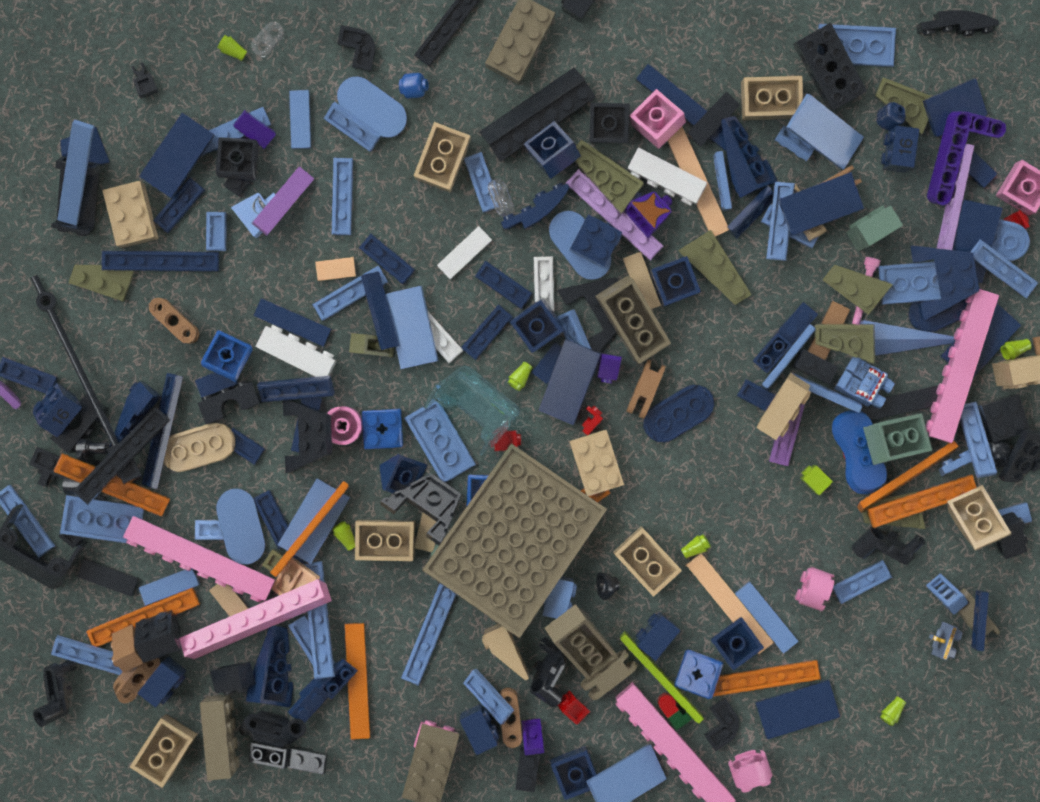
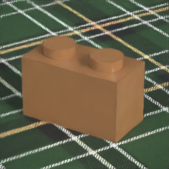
[111,625,143,673]

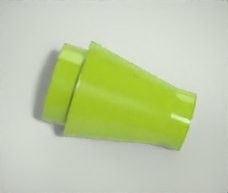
[217,35,247,61]
[1001,339,1031,360]
[507,362,533,391]
[332,521,355,551]
[681,534,711,559]
[880,696,906,726]

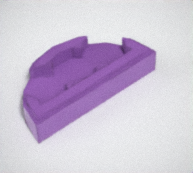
[0,381,21,409]

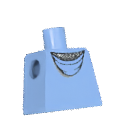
[231,193,275,238]

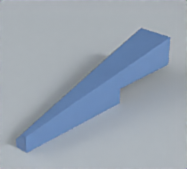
[860,320,955,355]

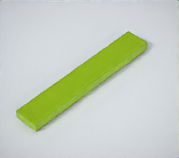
[620,631,704,723]

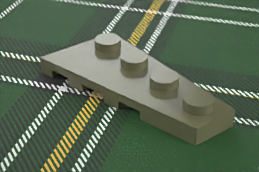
[574,140,644,215]
[678,230,752,305]

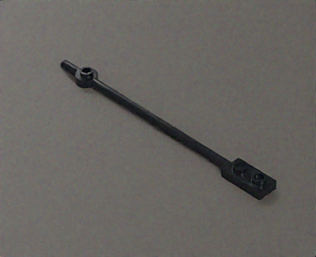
[31,275,142,485]

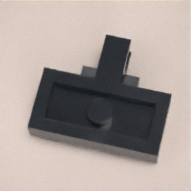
[29,447,65,487]

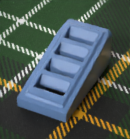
[926,573,968,614]

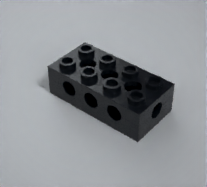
[793,23,867,111]

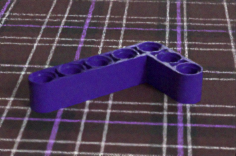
[927,111,1006,205]

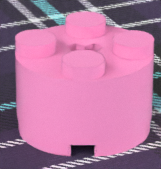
[327,406,363,445]
[795,567,834,611]
[728,750,772,792]

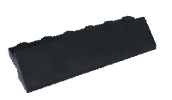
[479,68,596,163]

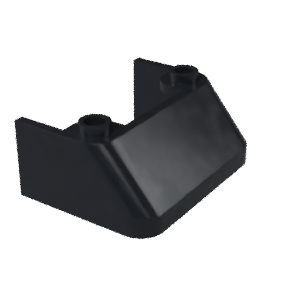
[0,504,88,589]

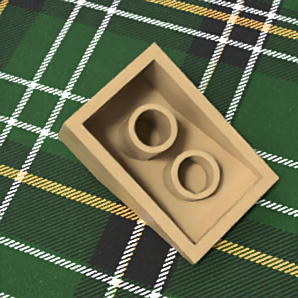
[947,485,1011,551]
[482,624,529,680]

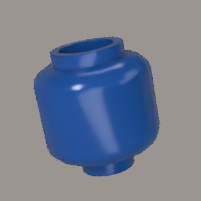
[399,73,429,99]

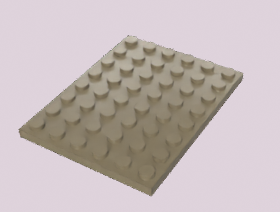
[422,444,607,638]

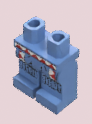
[834,357,895,409]

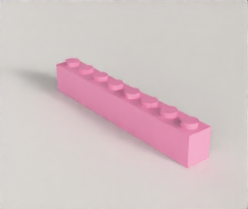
[925,289,999,443]
[123,516,275,603]
[179,579,332,659]
[615,682,736,802]

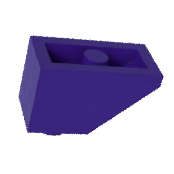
[597,354,622,384]

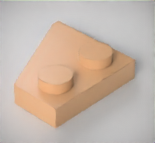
[271,557,320,596]

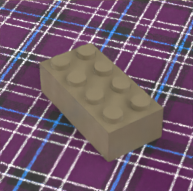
[485,0,555,85]
[595,276,671,364]
[545,604,619,681]
[200,694,240,781]
[402,723,459,802]

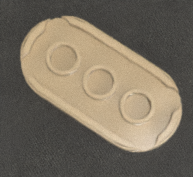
[163,423,235,472]

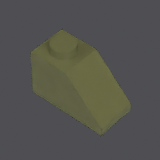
[349,333,394,357]

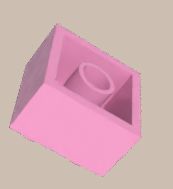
[629,89,686,149]
[996,160,1040,216]

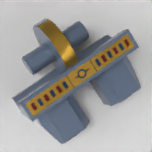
[929,622,963,660]

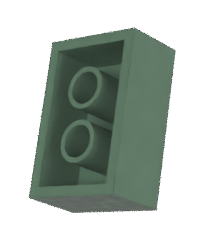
[846,205,903,251]
[863,413,932,465]

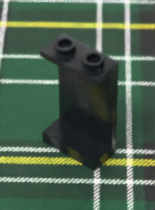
[51,156,100,236]

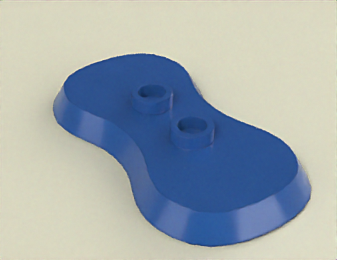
[832,410,887,494]

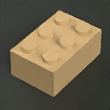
[741,76,803,120]
[414,122,471,193]
[102,181,159,248]
[992,355,1040,389]
[756,373,811,440]
[569,430,624,496]
[355,520,415,561]
[613,527,682,597]
[130,714,198,788]

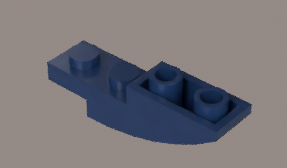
[501,183,569,231]
[753,301,818,373]
[288,659,358,723]

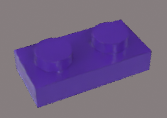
[521,719,544,755]

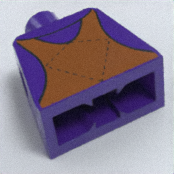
[624,192,672,238]

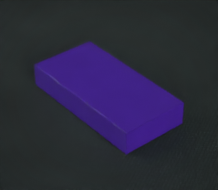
[233,110,276,149]

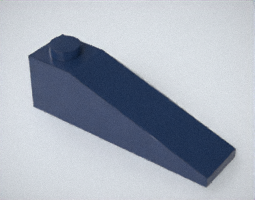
[721,116,778,198]
[109,381,161,448]
[246,626,293,707]

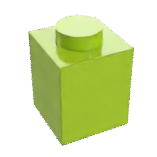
[800,465,833,495]

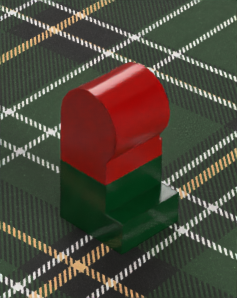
[658,693,692,730]

